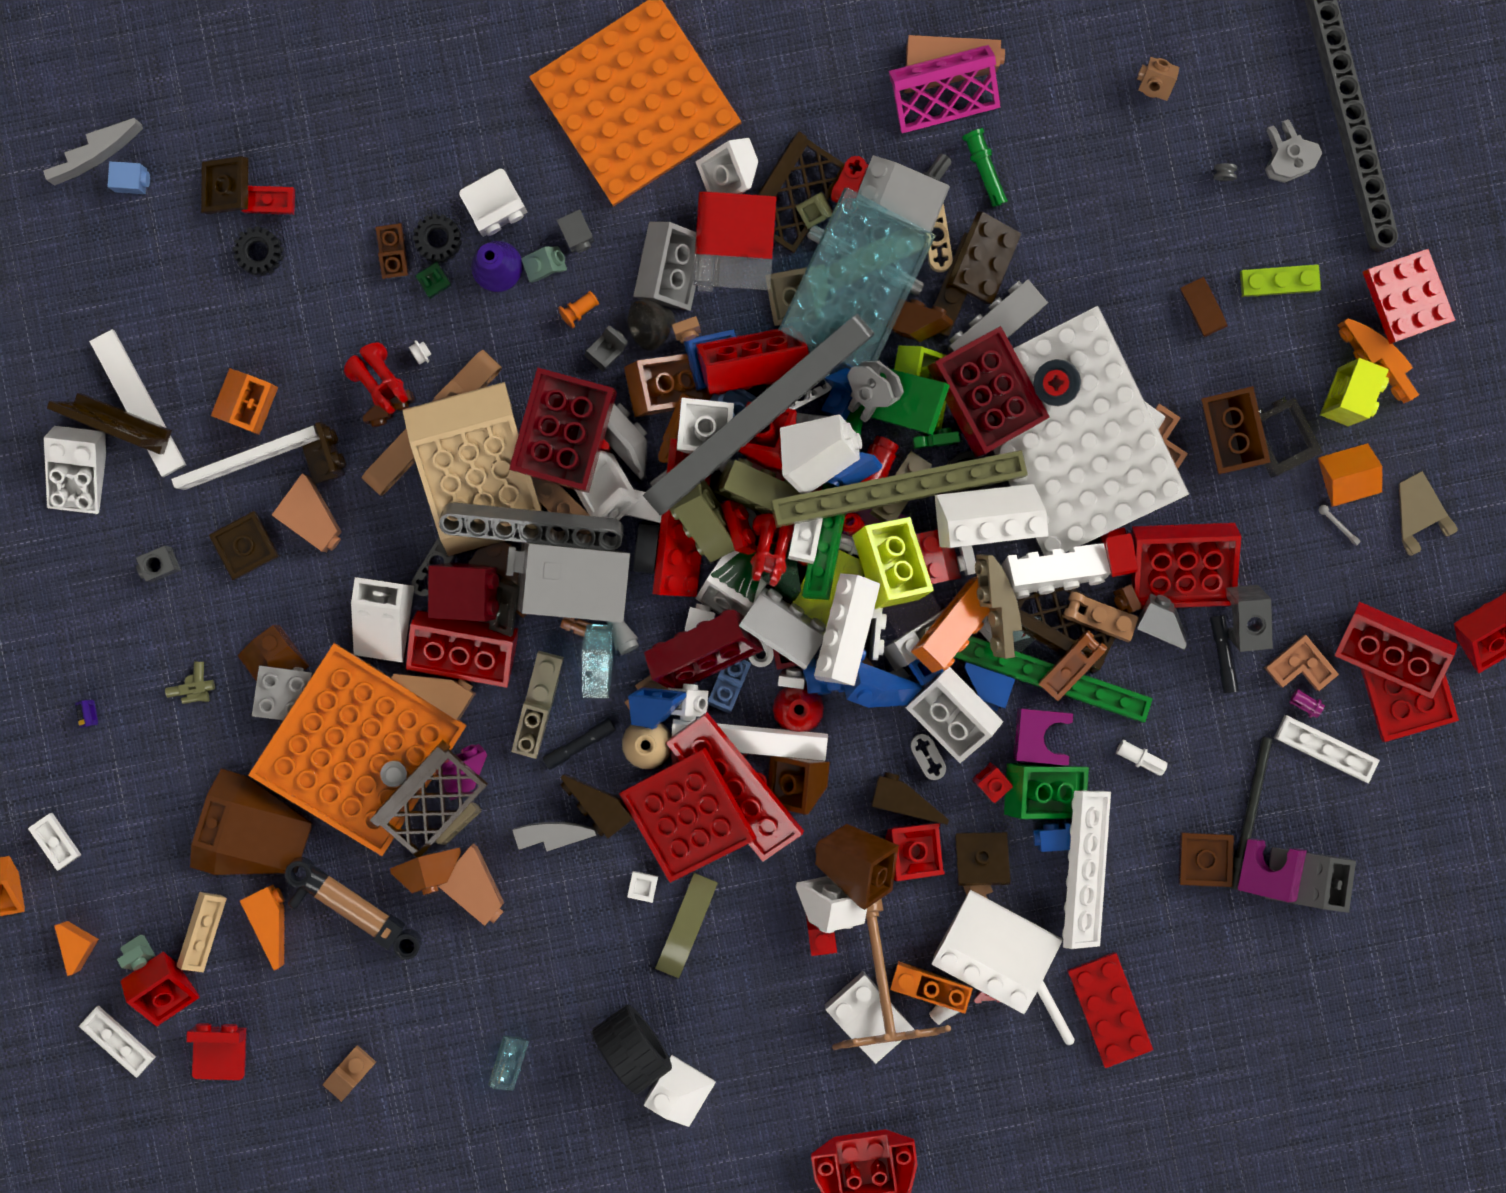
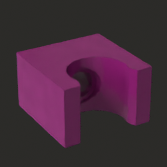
[1013,708,1073,766]
[1238,839,1307,902]

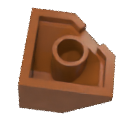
[390,847,461,895]

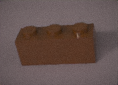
[1201,386,1271,475]

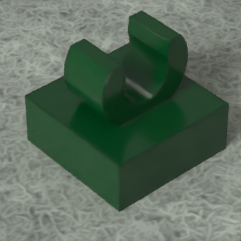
[415,262,451,299]

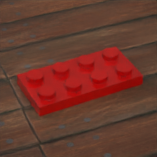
[1067,952,1153,1068]

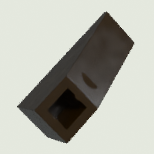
[560,774,633,838]

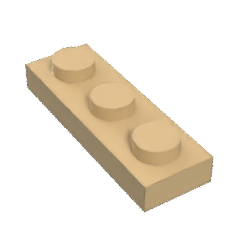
[177,892,227,972]

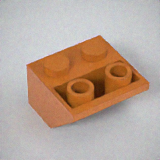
[211,368,278,435]

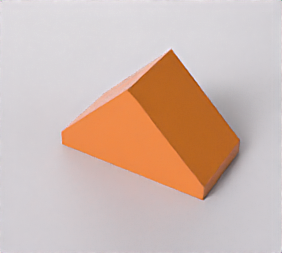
[54,921,99,976]

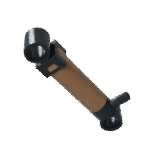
[285,857,422,960]

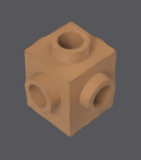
[1137,57,1180,101]

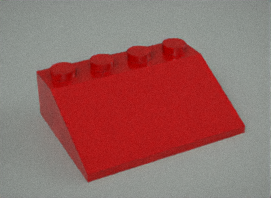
[1131,523,1241,609]

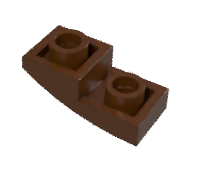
[375,223,408,279]
[1180,277,1227,337]
[362,389,415,427]

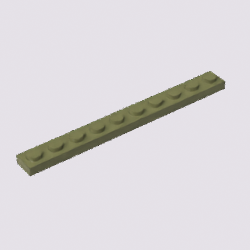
[770,450,1028,528]

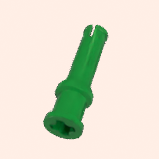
[962,128,1008,208]

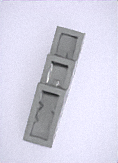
[43,118,143,186]

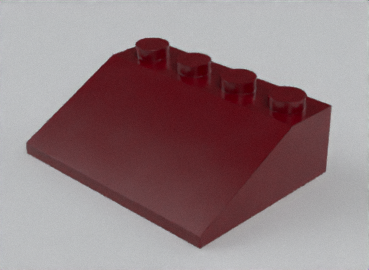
[927,326,1050,457]
[509,367,617,493]

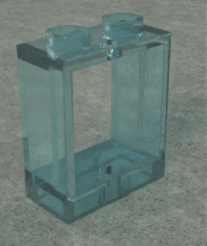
[582,624,613,698]

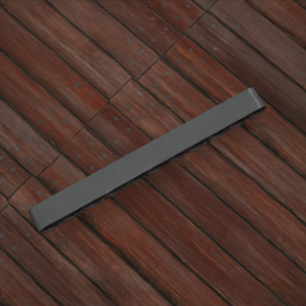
[1305,0,1398,252]
[643,314,875,516]

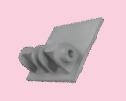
[252,665,312,720]

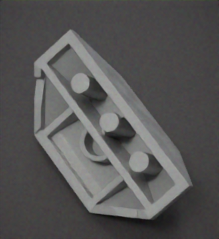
[604,403,647,481]

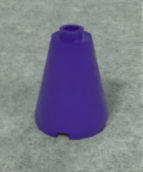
[471,241,523,292]

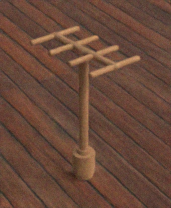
[832,898,951,1050]

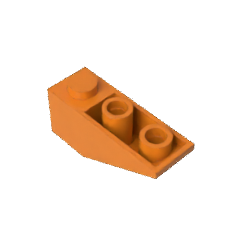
[890,961,973,1014]

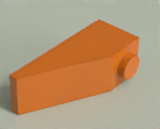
[240,884,284,970]

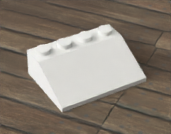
[932,890,1063,1014]

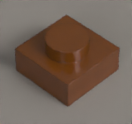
[1113,584,1142,613]

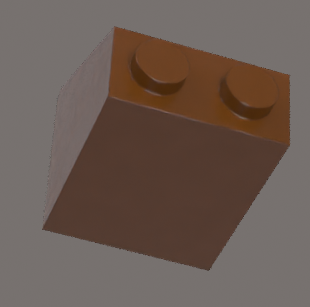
[815,824,899,910]

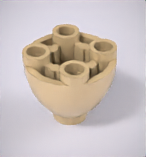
[622,722,672,769]

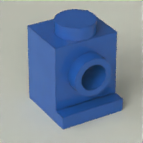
[1033,822,1071,852]

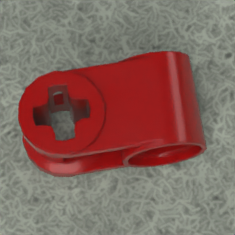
[831,156,869,210]

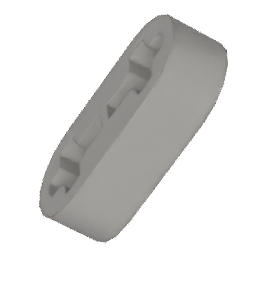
[910,734,946,780]

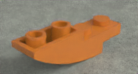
[1338,318,1419,403]

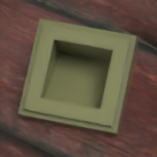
[796,192,834,229]

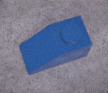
[824,452,882,488]
[962,662,1015,711]
[628,687,687,729]

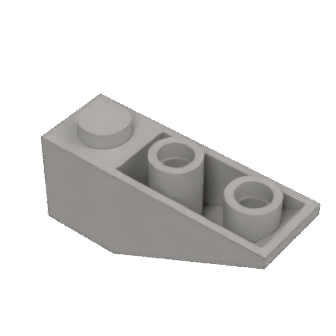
[883,609,945,671]

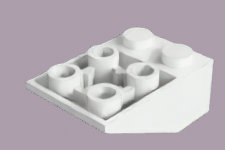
[44,426,106,514]
[351,577,415,663]

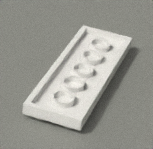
[1062,791,1111,949]

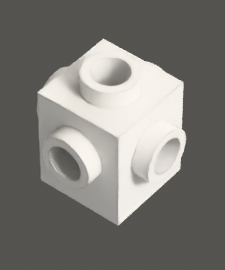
[668,684,708,721]

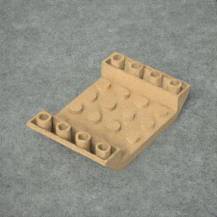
[403,382,543,556]

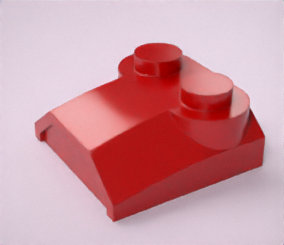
[885,823,945,881]

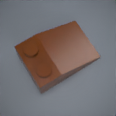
[624,354,714,417]

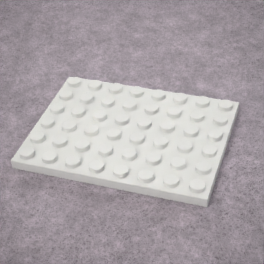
[993,306,1189,554]

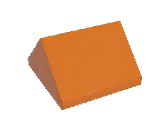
[1318,443,1382,507]

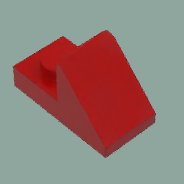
[1099,527,1138,577]

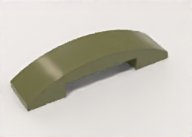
[655,873,718,978]

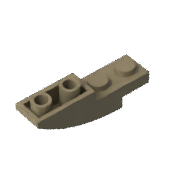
[975,554,1022,659]
[511,651,564,759]

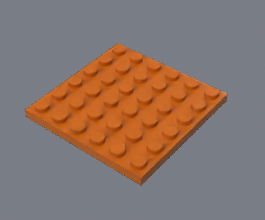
[529,0,742,207]
[248,643,466,856]

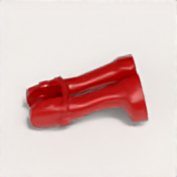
[344,342,408,414]
[750,513,794,586]

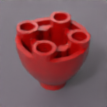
[773,684,824,732]

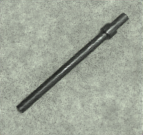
[1230,737,1272,890]

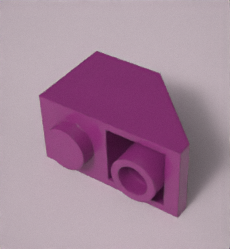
[435,744,487,801]

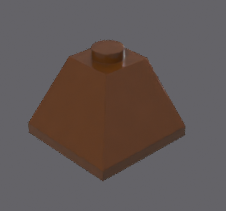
[237,625,310,682]
[768,756,830,815]

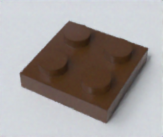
[1178,832,1234,887]

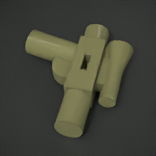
[165,661,215,704]

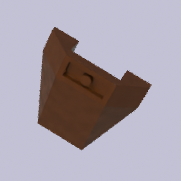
[190,768,313,875]

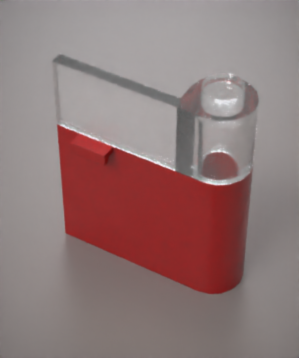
[693,192,776,292]

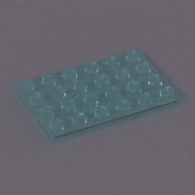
[778,188,936,367]

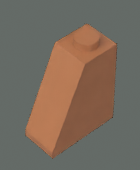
[272,473,342,553]
[438,844,504,926]

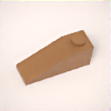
[391,674,476,720]

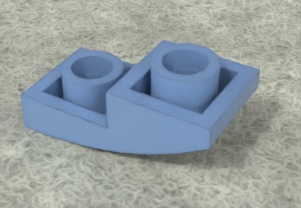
[708,660,751,714]

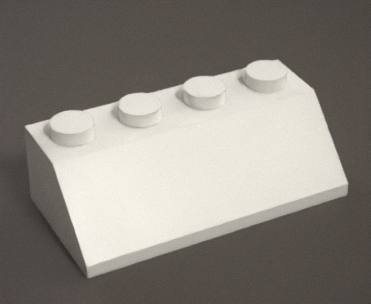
[935,484,1048,548]
[814,573,880,686]

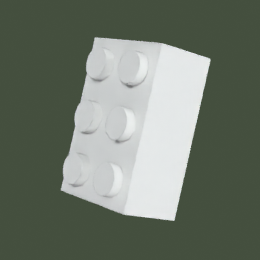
[906,667,1003,763]

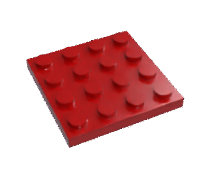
[619,747,757,883]

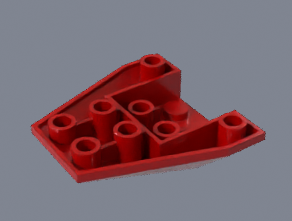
[811,1129,918,1193]

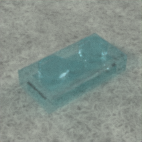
[488,1036,529,1091]

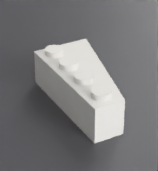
[1001,543,1111,599]

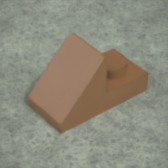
[323,1045,376,1102]

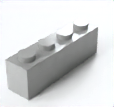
[947,280,1048,353]

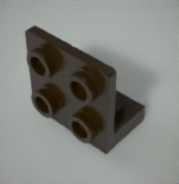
[302,422,347,485]

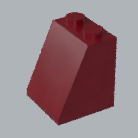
[428,562,499,622]

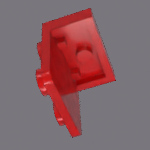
[187,1023,246,1080]

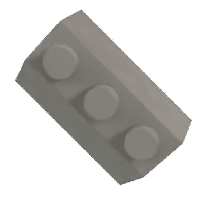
[633,222,702,311]
[739,587,826,670]

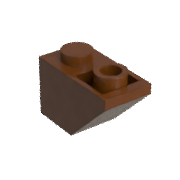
[888,299,953,342]

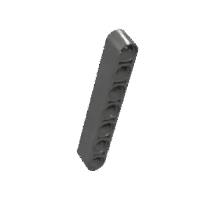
[439,502,623,551]

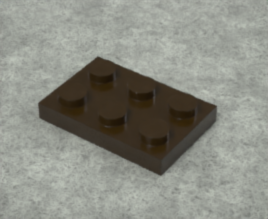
[948,212,1021,304]

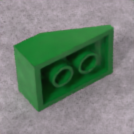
[1004,763,1089,819]

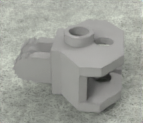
[1265,119,1322,183]
[847,361,904,422]

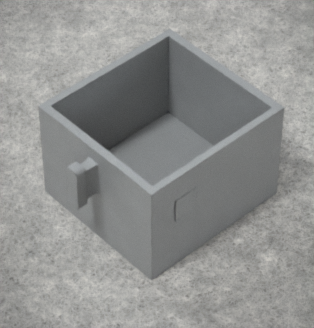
[506,542,630,622]

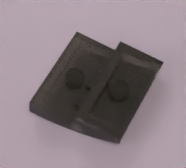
[479,574,520,637]

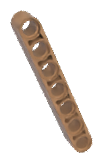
[362,350,502,496]

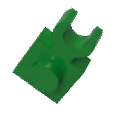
[913,428,960,449]

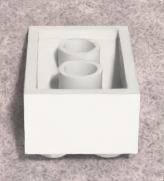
[825,971,914,1064]

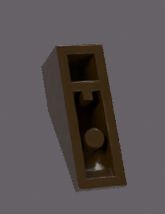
[871,772,949,825]

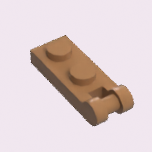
[1063,592,1139,642]

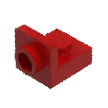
[972,763,1013,803]

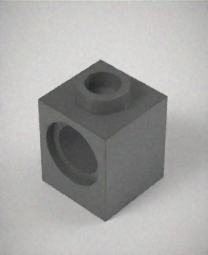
[557,209,595,253]
[136,546,181,582]

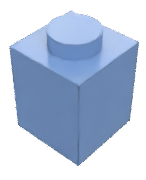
[107,161,150,194]

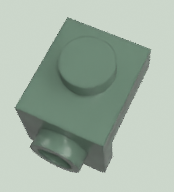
[521,246,567,282]
[117,935,155,971]

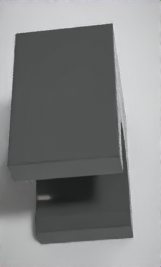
[1226,585,1273,652]

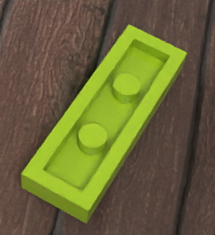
[1240,265,1321,297]

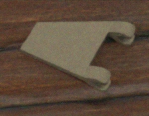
[1399,471,1457,556]

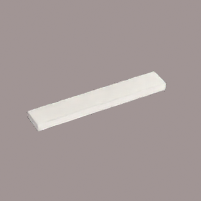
[89,329,186,477]
[172,426,320,490]
[672,719,828,761]

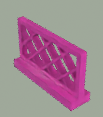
[889,45,1001,133]

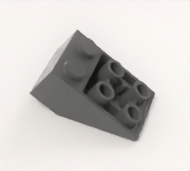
[1264,847,1356,913]

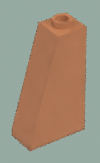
[904,35,1005,93]

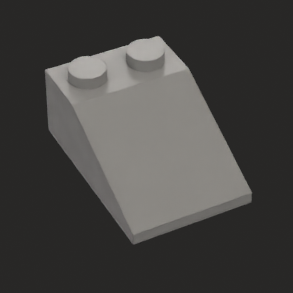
[854,155,950,234]

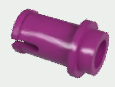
[1289,689,1325,718]

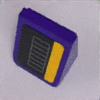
[75,700,98,728]

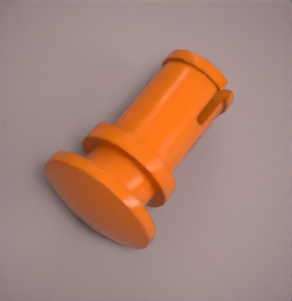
[558,291,599,328]

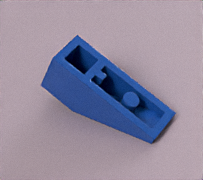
[844,662,922,708]

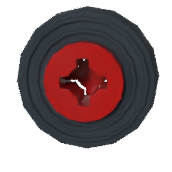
[1033,359,1081,406]

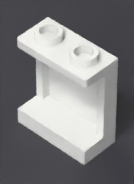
[574,450,639,521]

